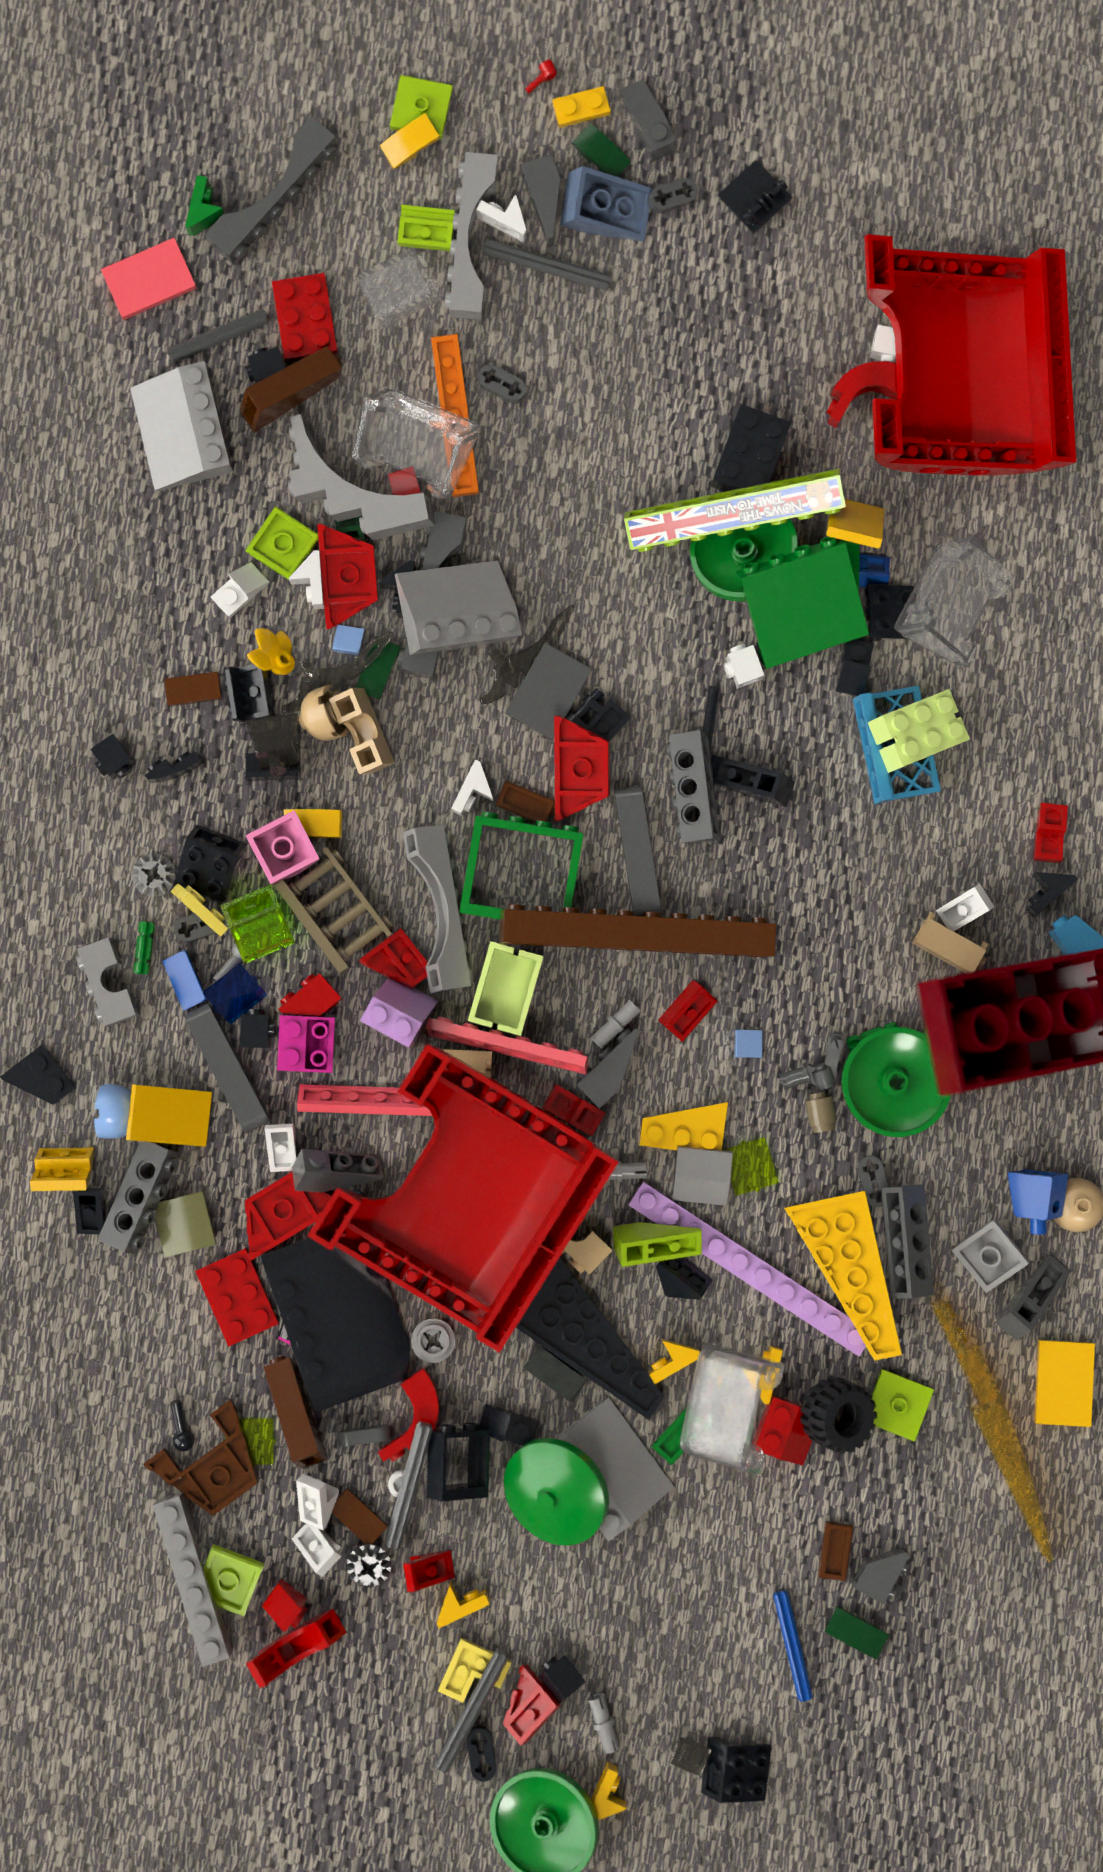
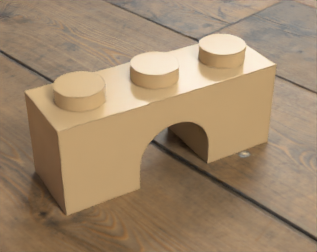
[329,688,395,775]
[561,1230,612,1275]

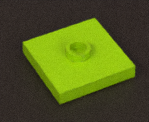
[390,75,453,140]
[245,506,319,581]
[871,1369,934,1442]
[204,1544,265,1616]

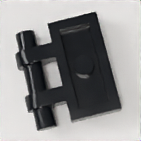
[566,688,631,741]

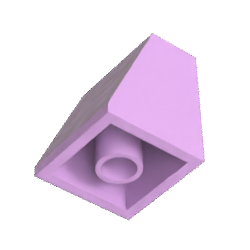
[360,978,438,1049]

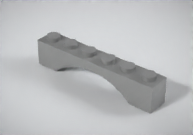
[445,152,498,320]
[403,825,472,993]
[153,1492,233,1667]

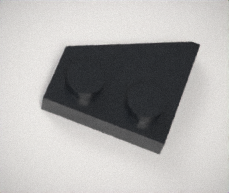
[0,1045,76,1105]

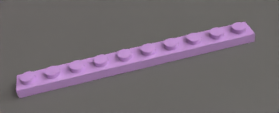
[628,1182,866,1356]

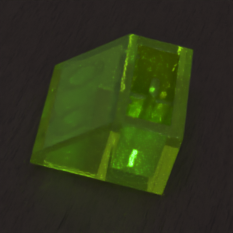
[220,885,295,964]

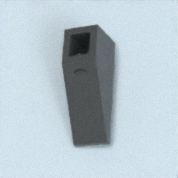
[577,1028,639,1109]
[292,1149,383,1192]

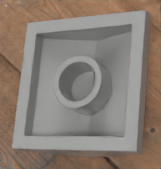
[672,1146,733,1206]
[952,1219,1030,1293]

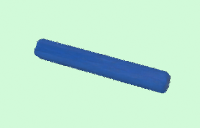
[773,1590,813,1702]

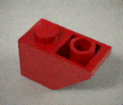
[278,973,343,1017]
[262,1578,308,1632]

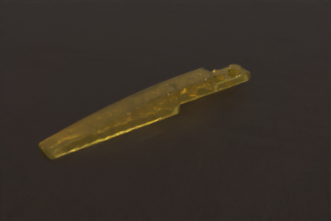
[929,1299,1053,1563]

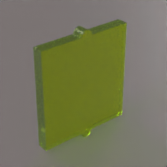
[722,1137,779,1196]
[223,1418,276,1465]

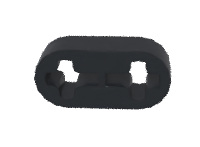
[467,1725,496,1782]

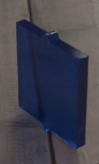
[203,963,267,1025]

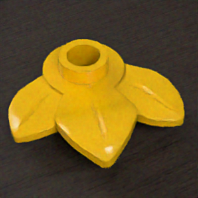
[247,628,295,675]

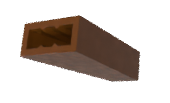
[239,346,342,433]
[263,1356,328,1469]

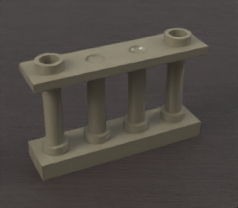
[274,847,394,975]

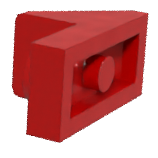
[403,1550,455,1592]

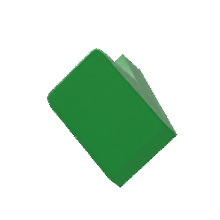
[185,175,225,236]

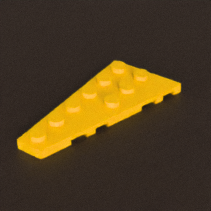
[784,1191,902,1361]

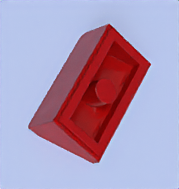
[658,980,718,1042]

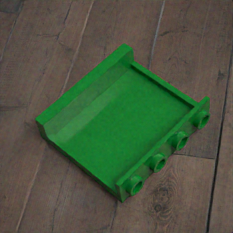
[736,537,869,669]

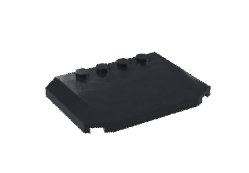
[260,1238,410,1413]

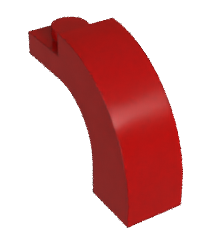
[826,361,897,428]
[377,1367,440,1462]
[246,1609,347,1688]

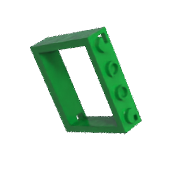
[459,812,584,920]

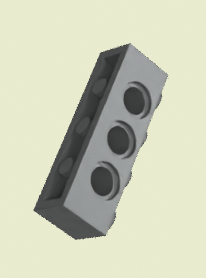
[667,730,720,844]
[97,1141,180,1255]
[882,1184,934,1299]

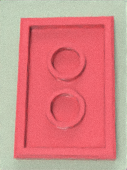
[101,238,197,320]

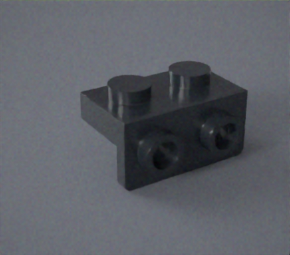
[225,664,275,723]

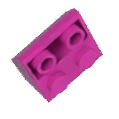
[277,1015,335,1073]

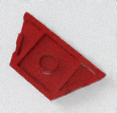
[317,524,378,629]
[554,715,610,821]
[245,1172,332,1261]

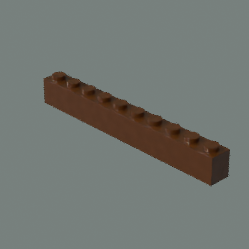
[499,904,776,958]

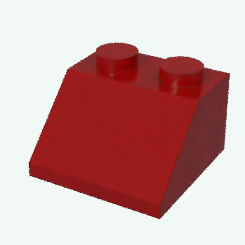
[751,1394,812,1466]

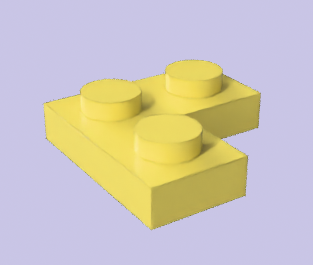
[171,884,228,936]
[438,1637,512,1703]

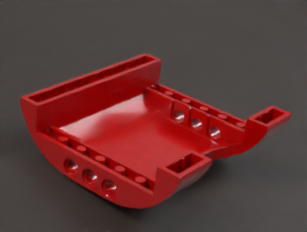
[864,234,1076,476]
[308,1044,619,1353]

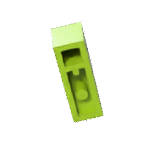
[613,1222,702,1267]

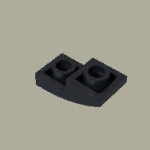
[144,751,204,783]

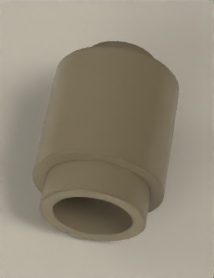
[805,1092,837,1133]

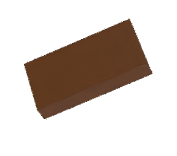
[164,671,222,707]
[495,781,555,823]
[332,1488,388,1545]
[818,1521,853,1582]

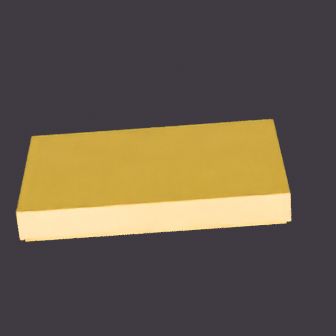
[826,499,885,548]
[126,1084,212,1147]
[1034,1340,1095,1427]

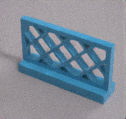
[853,686,941,805]

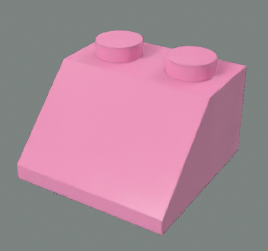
[245,810,320,887]

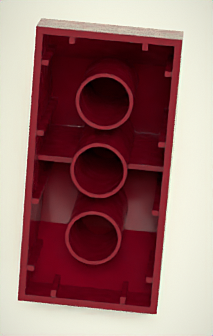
[915,948,1103,1096]

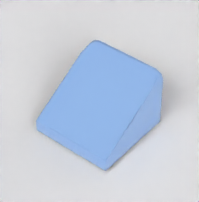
[332,625,364,656]
[735,1030,762,1058]

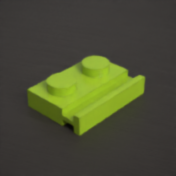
[397,204,455,251]

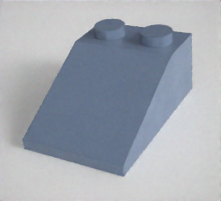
[560,166,653,242]

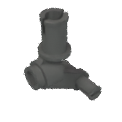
[779,1031,844,1090]

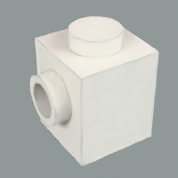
[870,325,896,363]
[724,644,765,689]

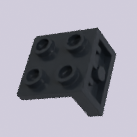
[174,825,247,902]
[701,1737,772,1803]

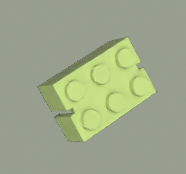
[868,689,970,773]
[468,941,544,1036]

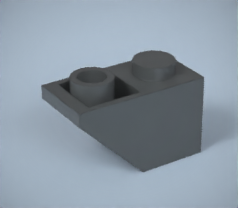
[851,1547,911,1604]

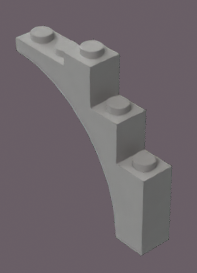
[288,414,435,540]

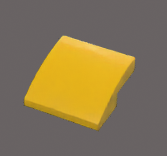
[30,1147,94,1191]

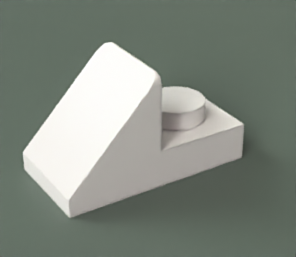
[476,195,526,243]
[289,550,324,610]
[211,562,270,618]
[451,760,493,816]
[936,884,994,931]
[265,1124,297,1172]
[296,1474,339,1530]
[292,1523,341,1577]

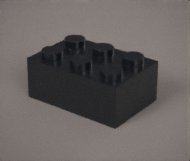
[711,404,792,492]

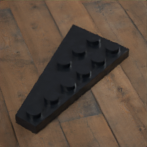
[516,1257,664,1420]

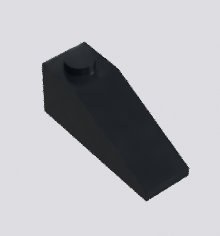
[711,755,795,807]

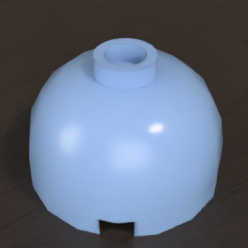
[94,1084,131,1139]

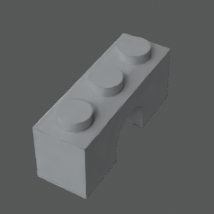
[76,937,140,1027]

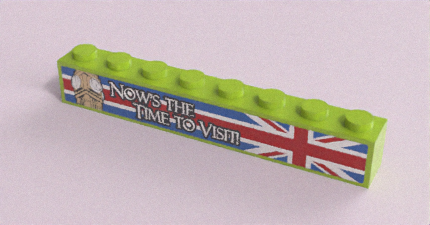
[624,469,846,552]

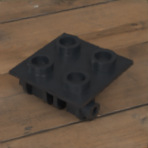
[717,160,793,234]
[865,584,917,642]

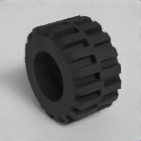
[800,1377,877,1454]

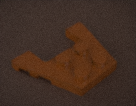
[143,1399,259,1516]

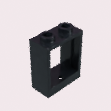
[427,1423,490,1502]

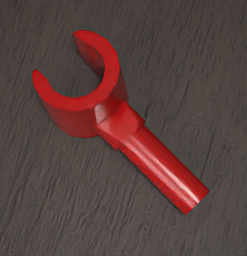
[525,59,556,94]

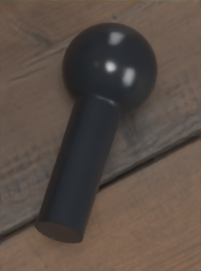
[170,1400,195,1452]

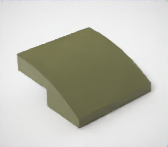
[155,1191,217,1257]

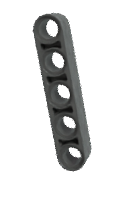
[614,786,662,917]
[184,1002,271,1134]

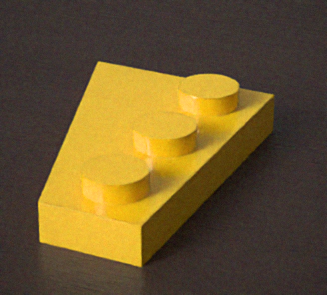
[639,1102,728,1150]

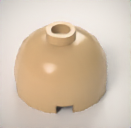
[299,685,349,741]
[1053,1177,1103,1232]

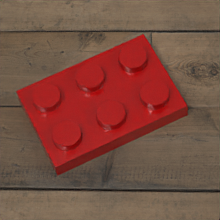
[272,273,338,362]
[195,1248,279,1347]

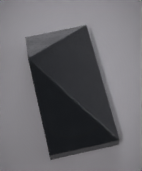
[656,1257,713,1300]

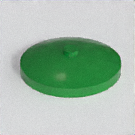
[690,518,799,602]
[841,1027,951,1137]
[504,1438,609,1546]
[490,1768,599,1872]

